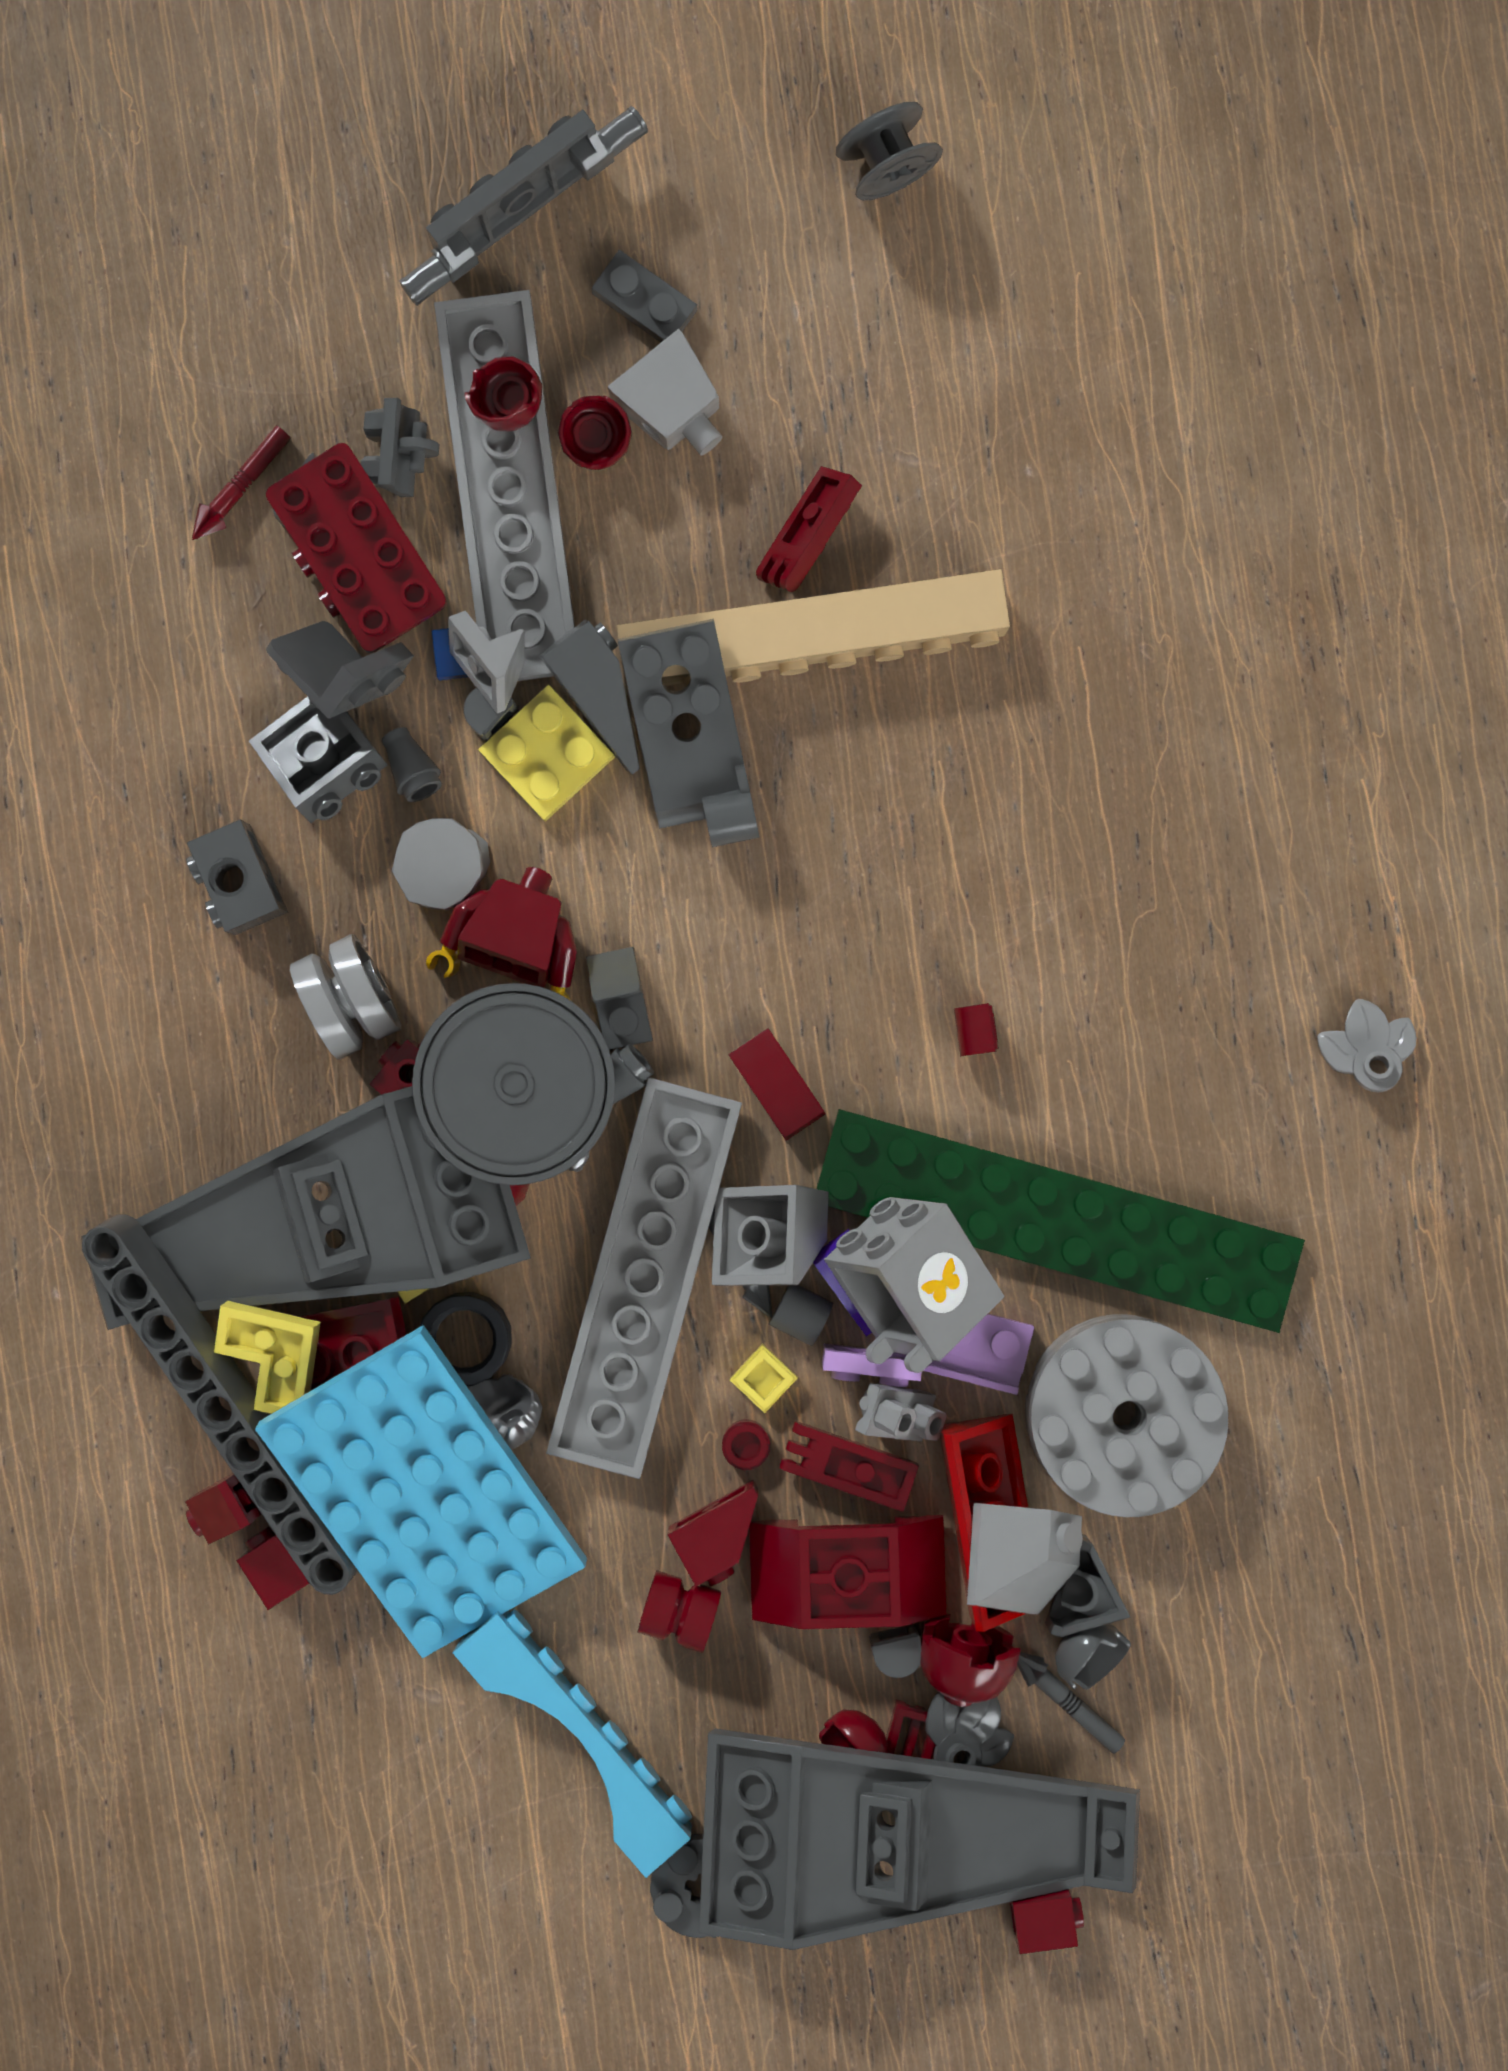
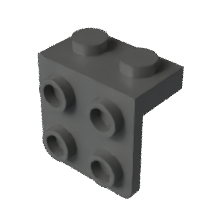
[266,621,414,719]

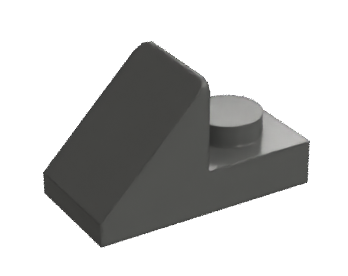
[586,947,653,1050]

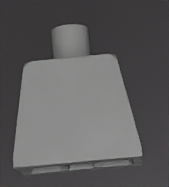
[608,328,723,456]

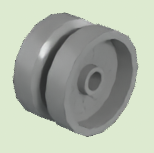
[290,934,402,1060]

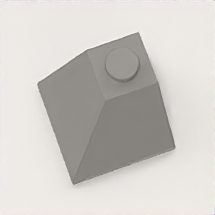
[712,1185,829,1286]
[967,1503,1083,1615]

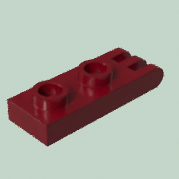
[756,466,862,592]
[779,1421,919,1512]

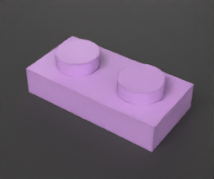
[822,1343,922,1387]

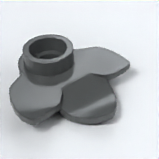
[926,1692,1014,1767]

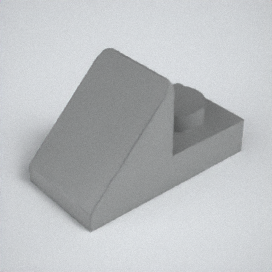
[448,610,525,713]

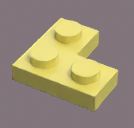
[214,1301,321,1414]

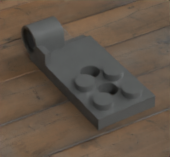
[618,618,760,848]

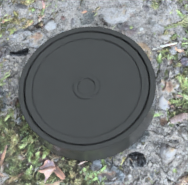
[412,983,615,1185]

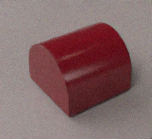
[954,1003,999,1057]

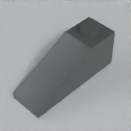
[538,620,640,775]

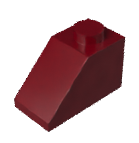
[185,1473,262,1545]
[667,1480,758,1587]

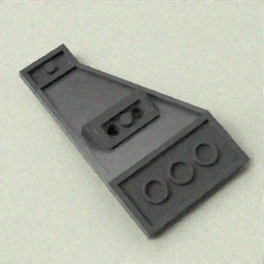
[81,1086,531,1330]
[699,1728,1140,1950]

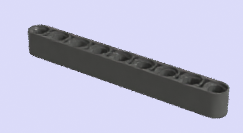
[82,1214,358,1595]

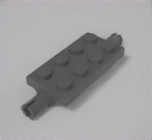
[399,106,648,306]

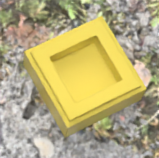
[730,1343,798,1413]

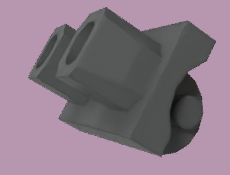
[361,398,440,497]

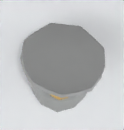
[392,818,490,911]

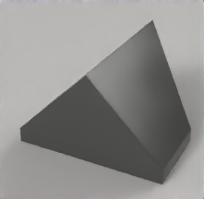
[1045,1534,1131,1637]

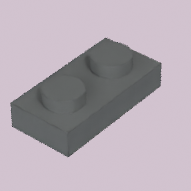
[591,250,697,342]

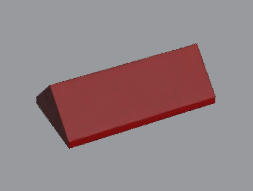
[940,1414,1028,1632]

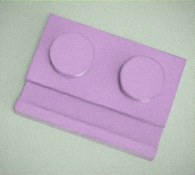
[923,1314,1034,1395]

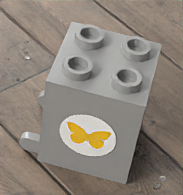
[824,1197,1005,1373]

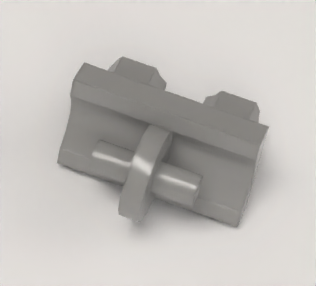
[855,1383,946,1442]

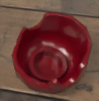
[464,356,542,431]
[558,396,632,470]
[819,1709,889,1753]

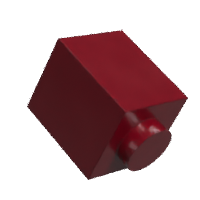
[236,1526,310,1610]
[1010,1889,1084,1954]

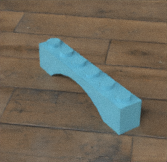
[453,1609,692,1878]

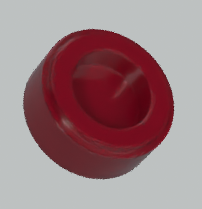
[722,1419,770,1470]

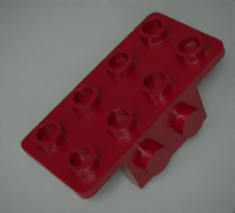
[266,443,447,653]

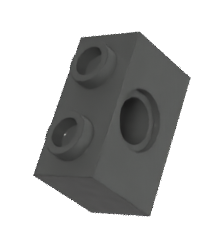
[186,819,288,935]

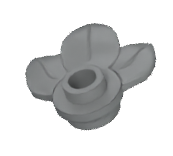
[1317,999,1417,1092]

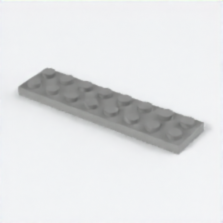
[434,290,575,681]
[546,1077,742,1479]

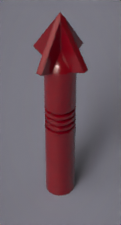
[192,425,291,540]

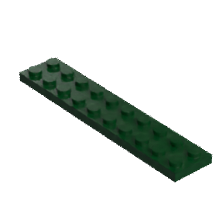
[816,1109,1305,1333]

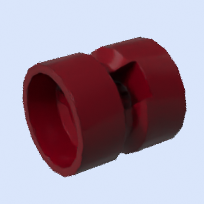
[637,1570,721,1653]

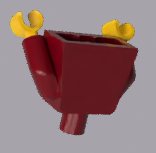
[426,867,577,1000]

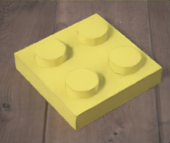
[478,684,615,822]

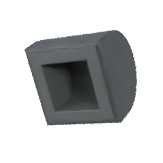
[464,688,518,742]
[768,1285,834,1346]
[869,1624,921,1678]

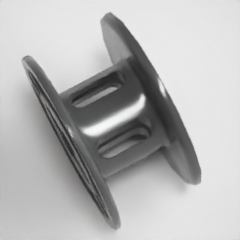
[836,102,943,201]

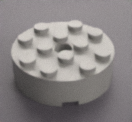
[1025,1314,1228,1517]

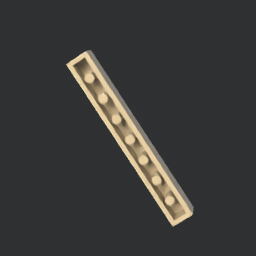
[617,569,1010,691]

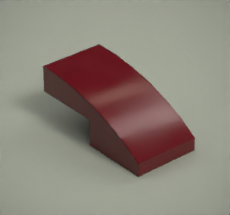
[728,1028,826,1141]

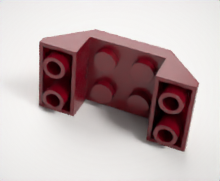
[749,1515,946,1629]

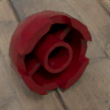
[920,1614,1021,1707]

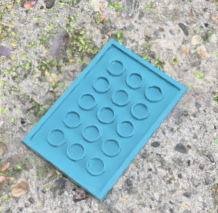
[255,1325,587,1658]

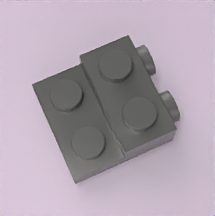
[249,696,388,823]

